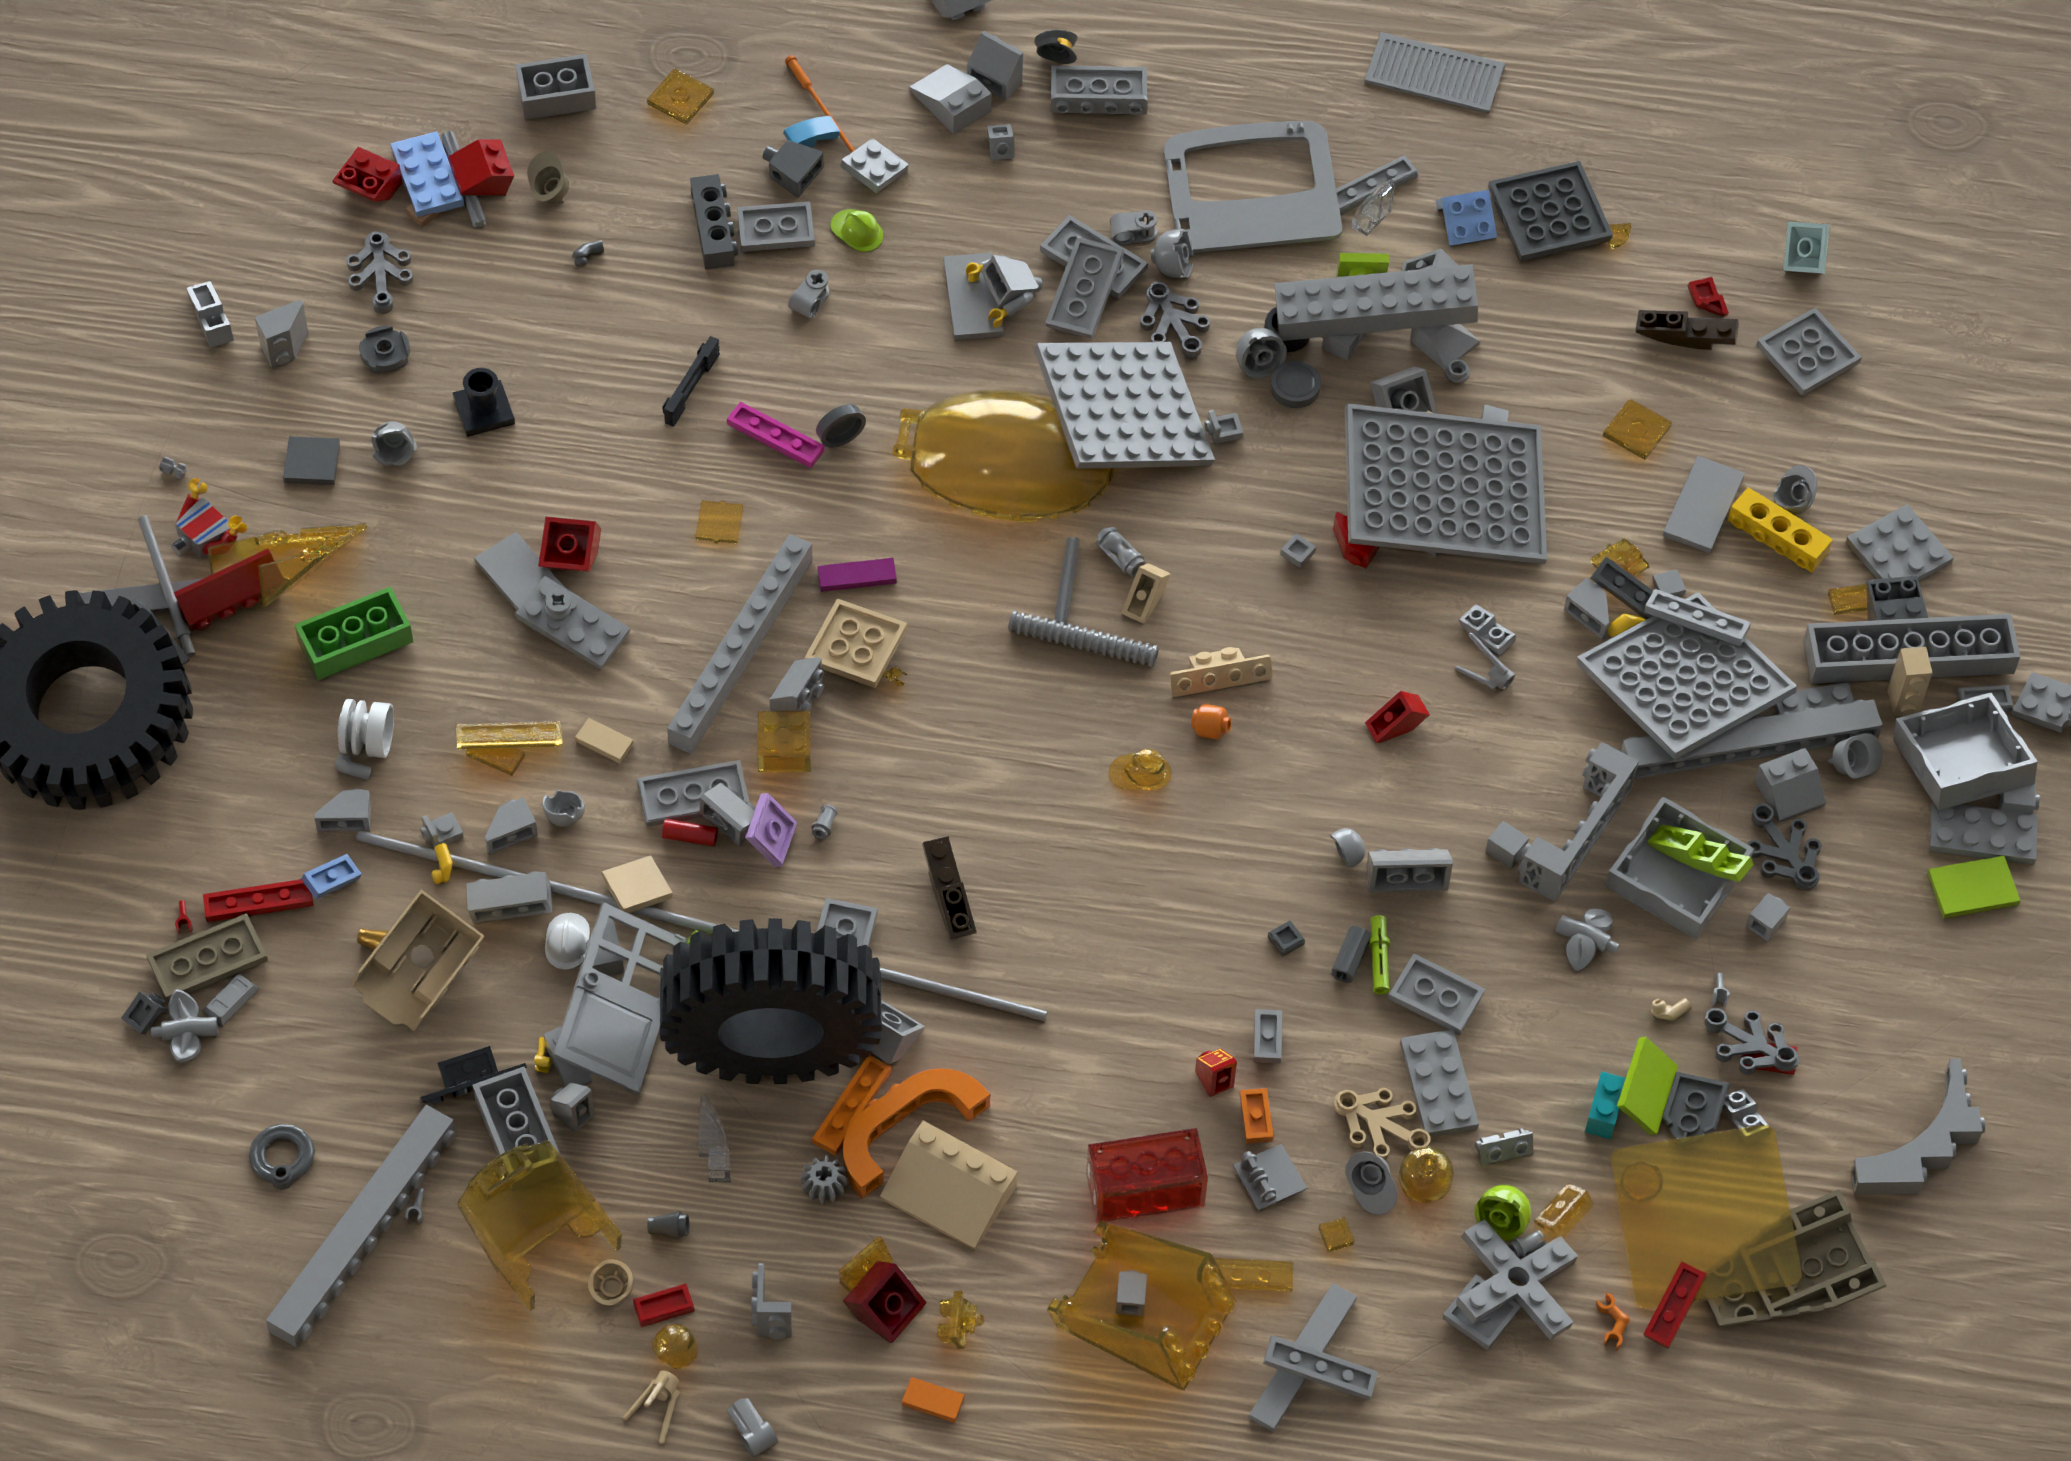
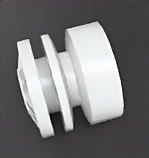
[338,699,394,758]

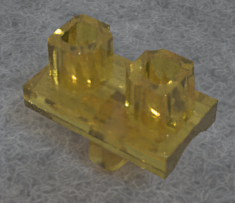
[937,1291,984,1349]

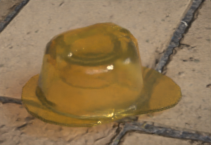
[1108,748,1172,790]

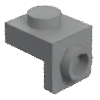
[1204,410,1244,444]

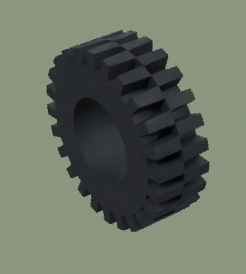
[0,590,193,810]
[660,918,882,1084]

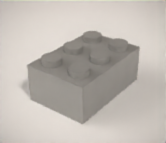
[515,54,596,120]

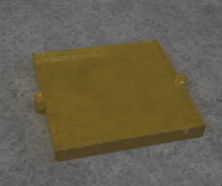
[696,500,743,544]

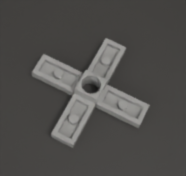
[1456,1219,1578,1340]

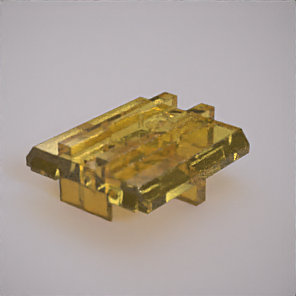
[1590,538,1650,576]

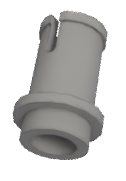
[811,804,837,839]
[1509,1230,1546,1259]

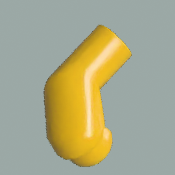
[1608,614,1645,637]
[431,843,453,884]

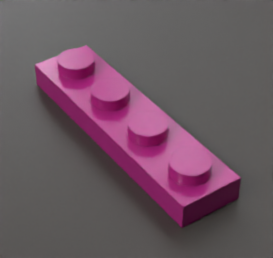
[727,401,825,468]

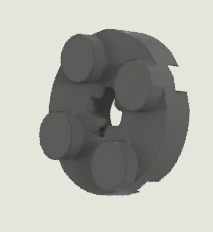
[359,326,410,373]

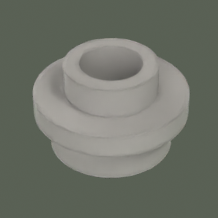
[1445,359,1470,383]

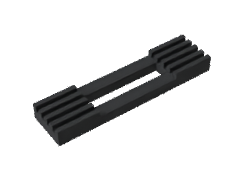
[662,336,720,427]

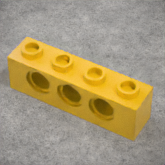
[1728,487,1833,573]

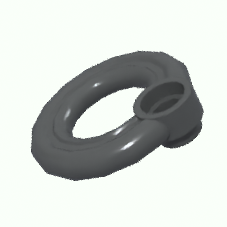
[249,1124,315,1190]

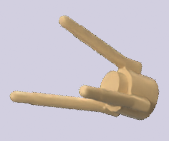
[623,1371,680,1445]

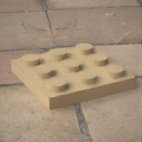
[805,599,908,688]

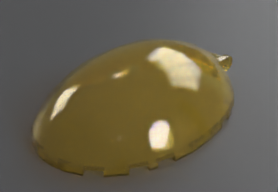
[892,390,1114,521]

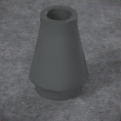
[647,1211,690,1239]

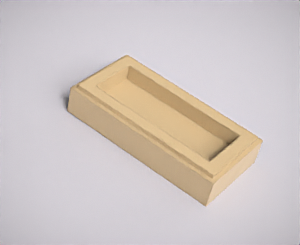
[575,718,634,764]

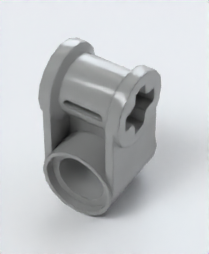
[1110,210,1157,245]
[788,270,829,319]

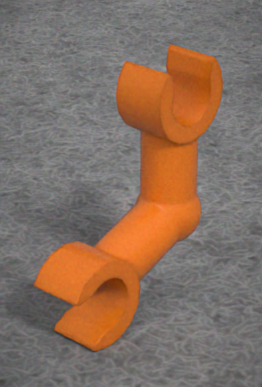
[1596,1292,1630,1351]

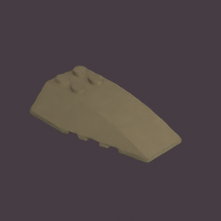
[1701,1189,1886,1327]

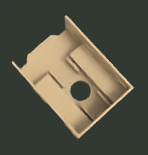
[351,890,484,1032]

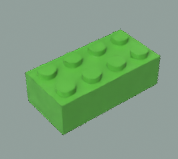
[294,586,413,681]

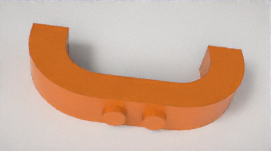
[843,1068,991,1199]

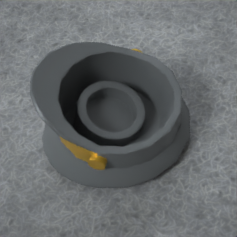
[1034,29,1078,64]

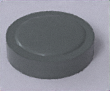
[1270,361,1321,408]
[816,404,866,448]

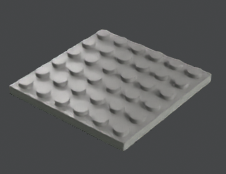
[1034,342,1215,469]
[1577,592,1797,760]

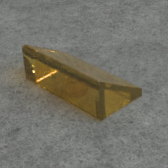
[1534,1183,1593,1239]
[839,1236,893,1293]

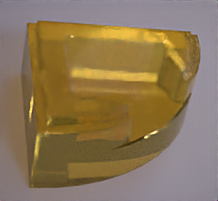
[1608,223,1631,249]

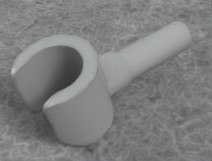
[1711,973,1730,1007]
[405,1188,425,1224]

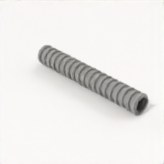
[1008,610,1159,668]

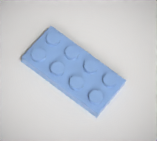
[391,131,464,217]

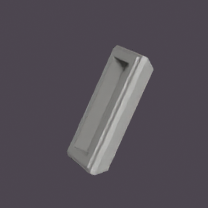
[202,973,259,1026]

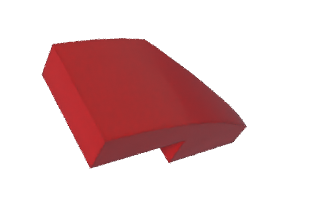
[1687,277,1729,317]

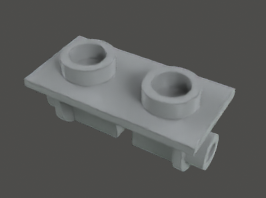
[1475,1128,1534,1166]

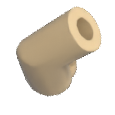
[1651,998,1692,1021]

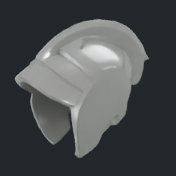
[371,421,417,466]

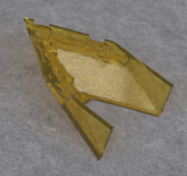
[208,523,367,607]

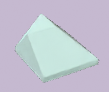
[1783,222,1830,274]

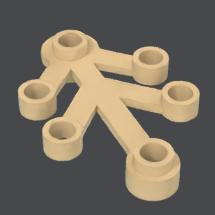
[1334,1088,1430,1160]

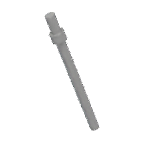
[138,515,196,657]

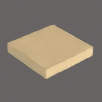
[602,855,673,913]

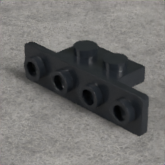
[419,1046,527,1106]

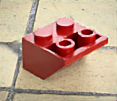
[332,147,403,202]

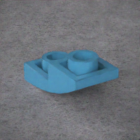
[783,116,840,148]

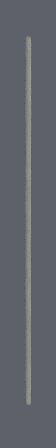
[356,830,1047,1022]

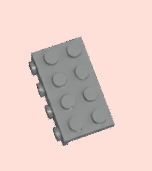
[1051,65,1148,115]

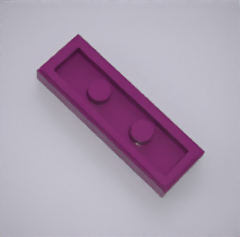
[817,558,897,592]

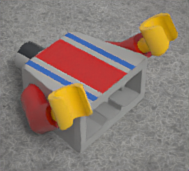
[171,478,247,558]

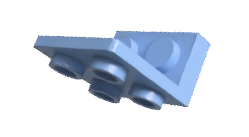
[1436,190,1497,246]

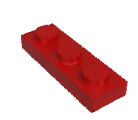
[1643,1261,1707,1349]

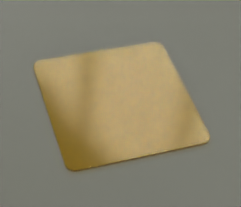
[1611,1125,1802,1309]

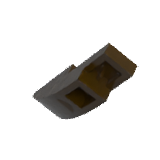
[1636,310,1739,350]
[922,836,977,939]

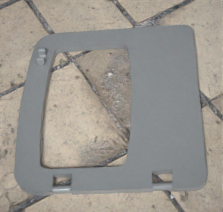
[1164,121,1342,253]

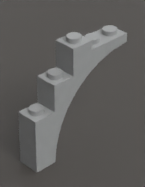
[1850,1059,1985,1195]

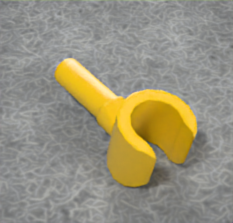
[534,1037,551,1073]

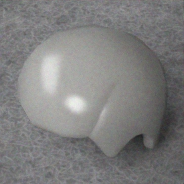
[542,790,585,827]
[1330,828,1366,868]

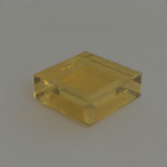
[1318,1217,1355,1252]

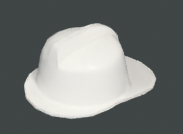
[545,913,590,970]

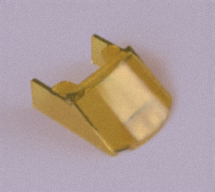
[458,1141,622,1311]

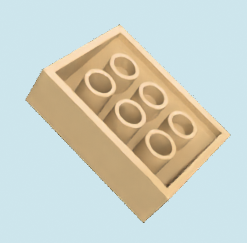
[880,1121,1018,1251]

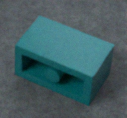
[1585,1071,1626,1140]

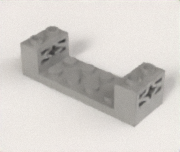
[1518,742,1639,902]

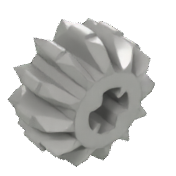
[801,1155,848,1204]

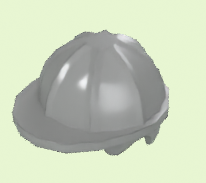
[1773,465,1817,514]

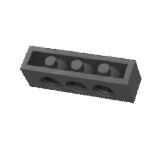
[690,174,738,270]

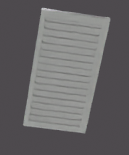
[1364,32,1505,114]

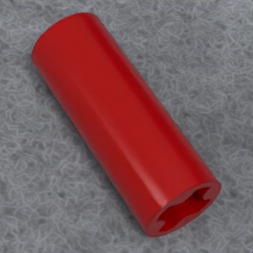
[662,819,718,847]

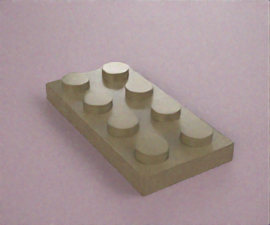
[146,914,268,1002]

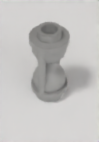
[1096,527,1146,577]

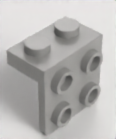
[751,1263,792,1339]

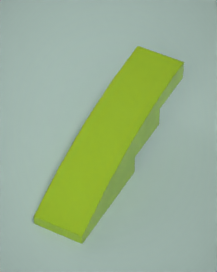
[1647,824,1754,882]

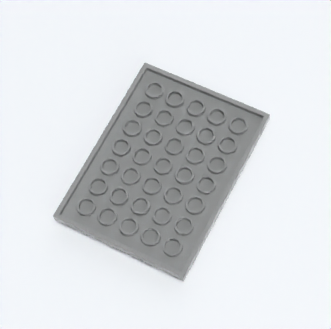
[1345,403,1547,564]

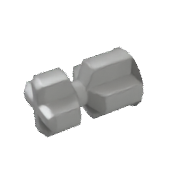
[159,457,187,479]

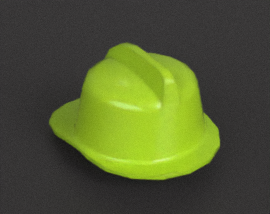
[830,209,883,252]

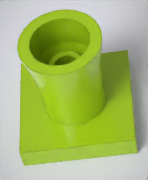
[1336,253,1389,277]

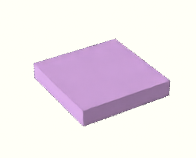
[745,793,797,867]

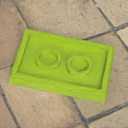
[1927,856,2021,919]
[1617,1037,1678,1135]

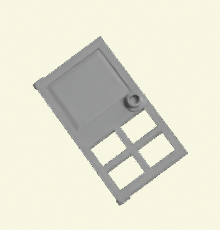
[552,902,688,1095]

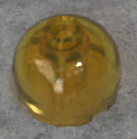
[1398,1146,1454,1203]

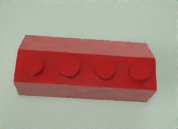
[173,548,286,631]

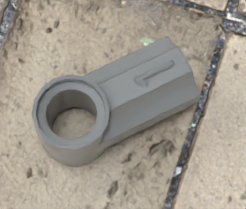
[727,1398,778,1458]

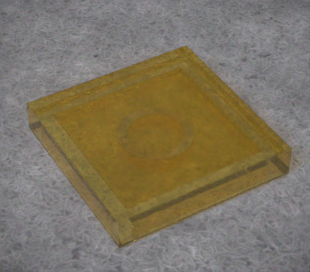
[647,68,714,125]
[1603,398,1672,460]

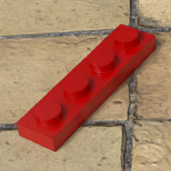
[203,879,314,922]

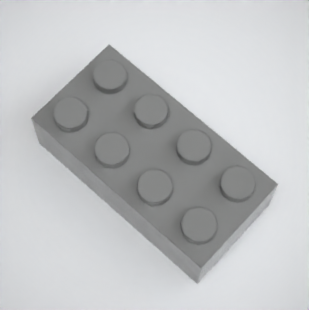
[472,1067,564,1191]

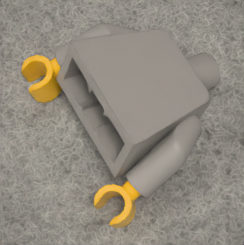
[966,255,1043,328]

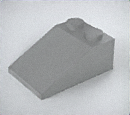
[909,64,992,135]

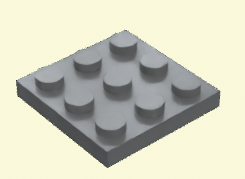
[1756,308,1862,396]
[1846,504,1954,581]

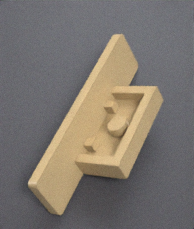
[1170,647,1273,697]

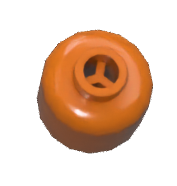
[1191,704,1232,740]

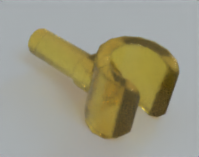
[882,667,908,686]

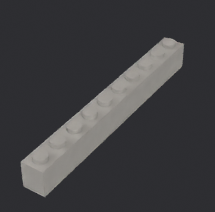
[667,534,813,755]
[1621,699,1883,779]
[266,1105,456,1348]

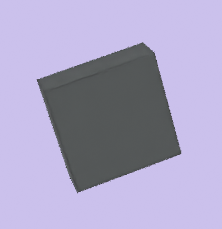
[1268,921,1305,957]

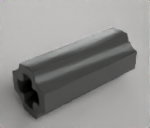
[1331,926,1371,983]

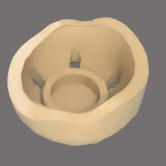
[588,1259,633,1306]

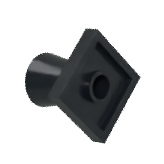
[452,368,515,437]

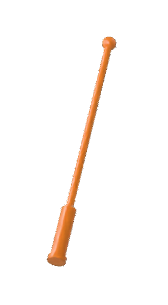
[785,55,855,153]

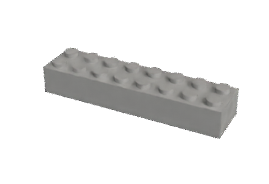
[1274,264,1478,341]
[1803,614,2020,684]

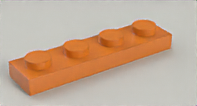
[812,1056,892,1156]

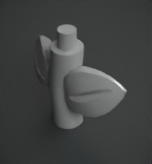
[1555,909,1620,972]
[151,989,219,1063]

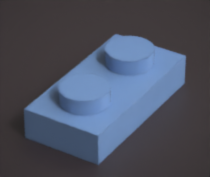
[301,854,362,899]

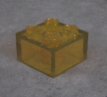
[758,711,811,772]

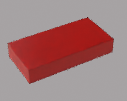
[633,1283,695,1327]

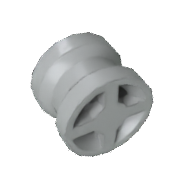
[545,589,571,621]

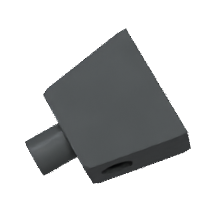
[762,141,824,198]

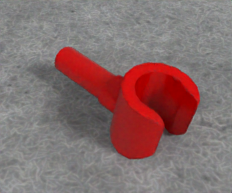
[175,900,193,934]

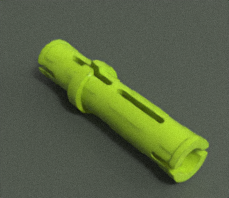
[1369,915,1390,995]

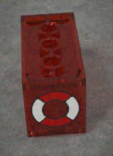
[1086,1128,1208,1223]

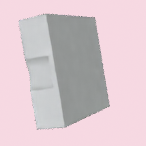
[1894,693,2038,810]
[1605,797,1754,940]

